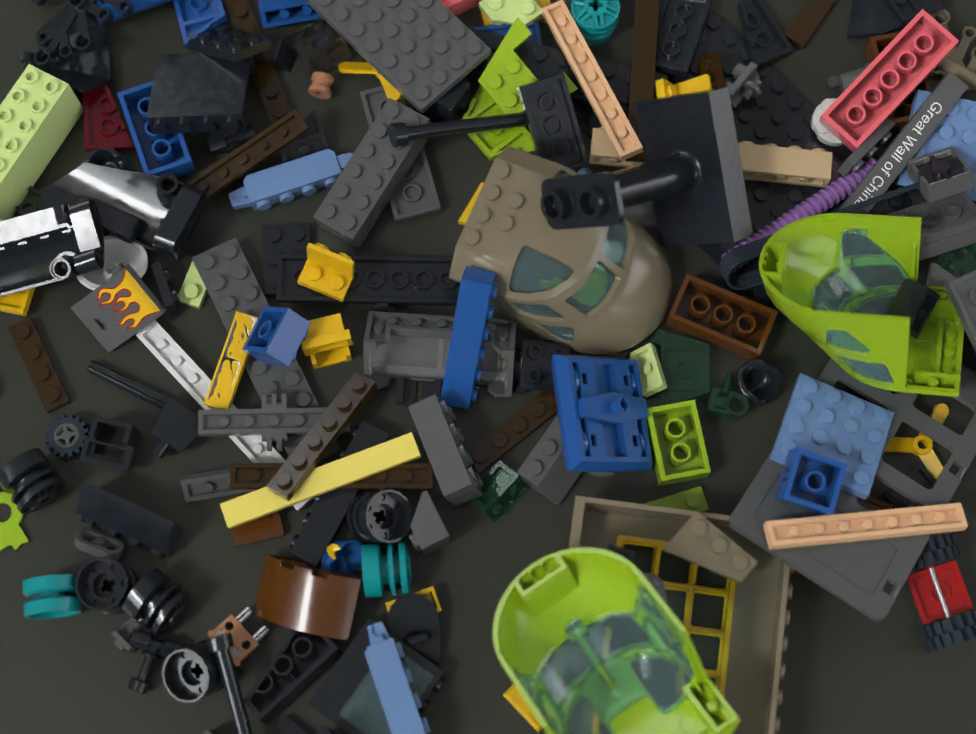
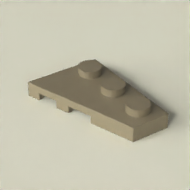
[662,511,758,583]

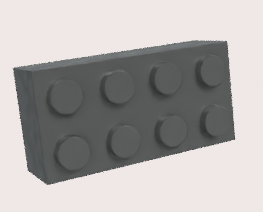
[408,394,483,507]

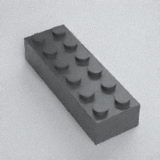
[313,98,431,248]

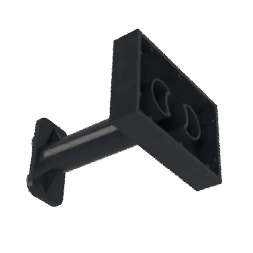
[540,87,753,246]

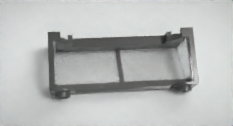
[363,311,516,397]

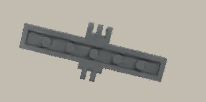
[198,392,350,451]

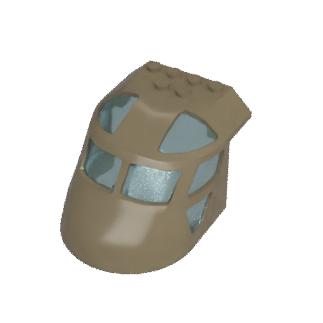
[449,146,673,355]

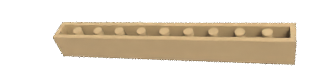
[589,127,832,188]

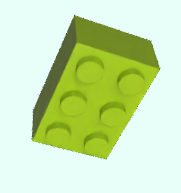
[646,400,711,486]

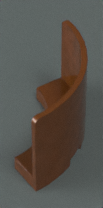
[254,554,361,640]

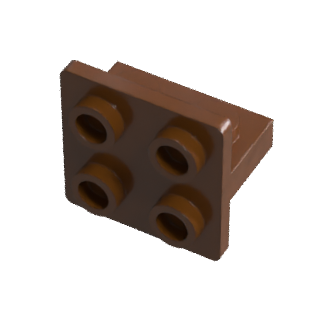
[225,493,284,547]

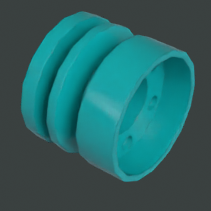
[570,0,620,46]
[361,541,412,598]

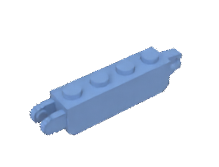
[229,149,353,211]
[365,622,431,734]

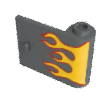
[71,263,167,353]

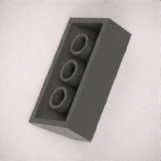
[517,394,583,506]

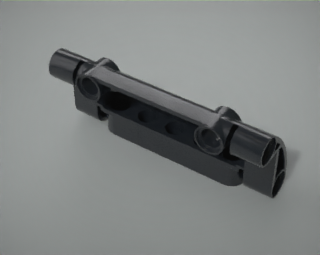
[0,199,105,297]

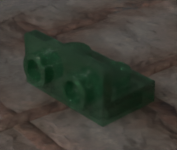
[470,460,527,522]

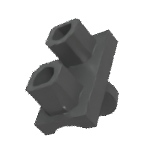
[724,62,762,109]

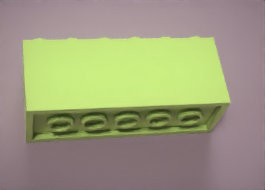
[0,64,84,221]

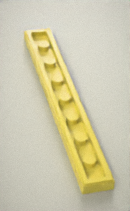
[220,432,421,529]

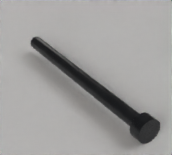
[389,105,582,147]
[205,632,253,734]

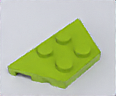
[462,84,535,161]

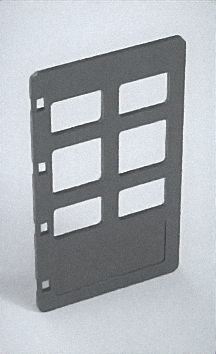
[729,308,976,621]

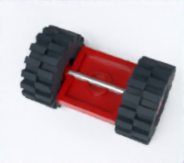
[907,532,976,653]

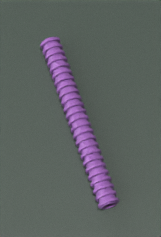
[722,157,876,273]

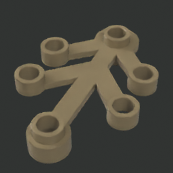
[929,9,976,92]

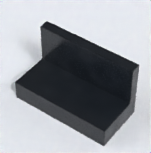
[886,278,940,339]

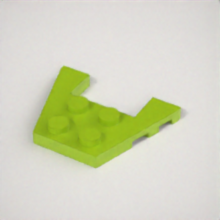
[478,17,578,114]

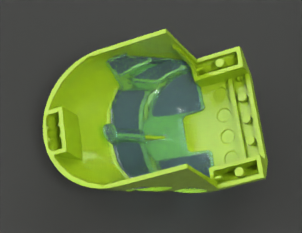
[759,213,964,397]
[493,547,741,734]

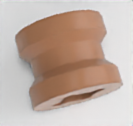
[308,72,335,99]

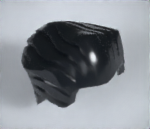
[86,148,131,171]

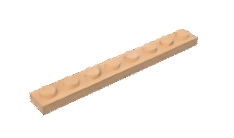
[541,0,643,161]
[763,503,968,550]

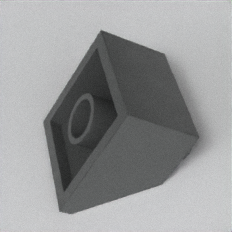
[409,490,450,556]

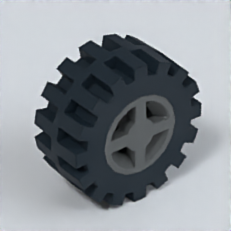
[44,414,90,461]

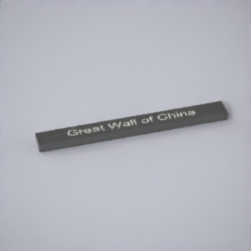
[838,71,969,240]

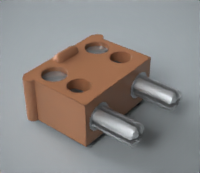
[208,607,270,668]

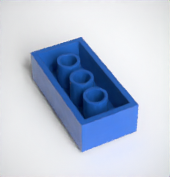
[117,81,196,178]

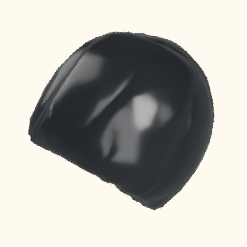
[736,357,785,405]

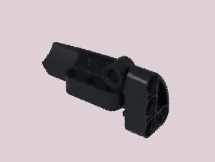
[40,162,207,262]

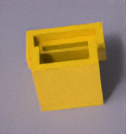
[301,313,353,369]

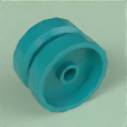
[22,574,82,620]

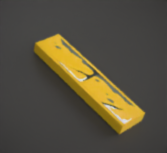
[204,311,258,409]

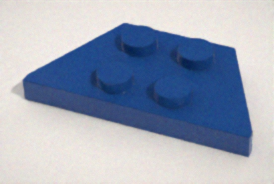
[173,0,227,49]

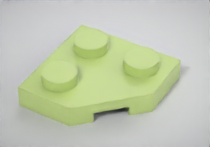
[479,0,543,27]

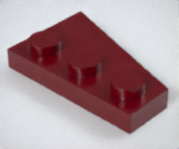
[83,84,134,152]

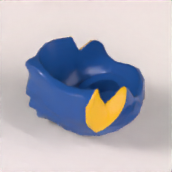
[321,539,362,576]

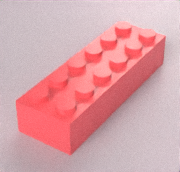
[819,9,959,152]

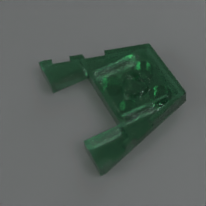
[636,328,710,408]

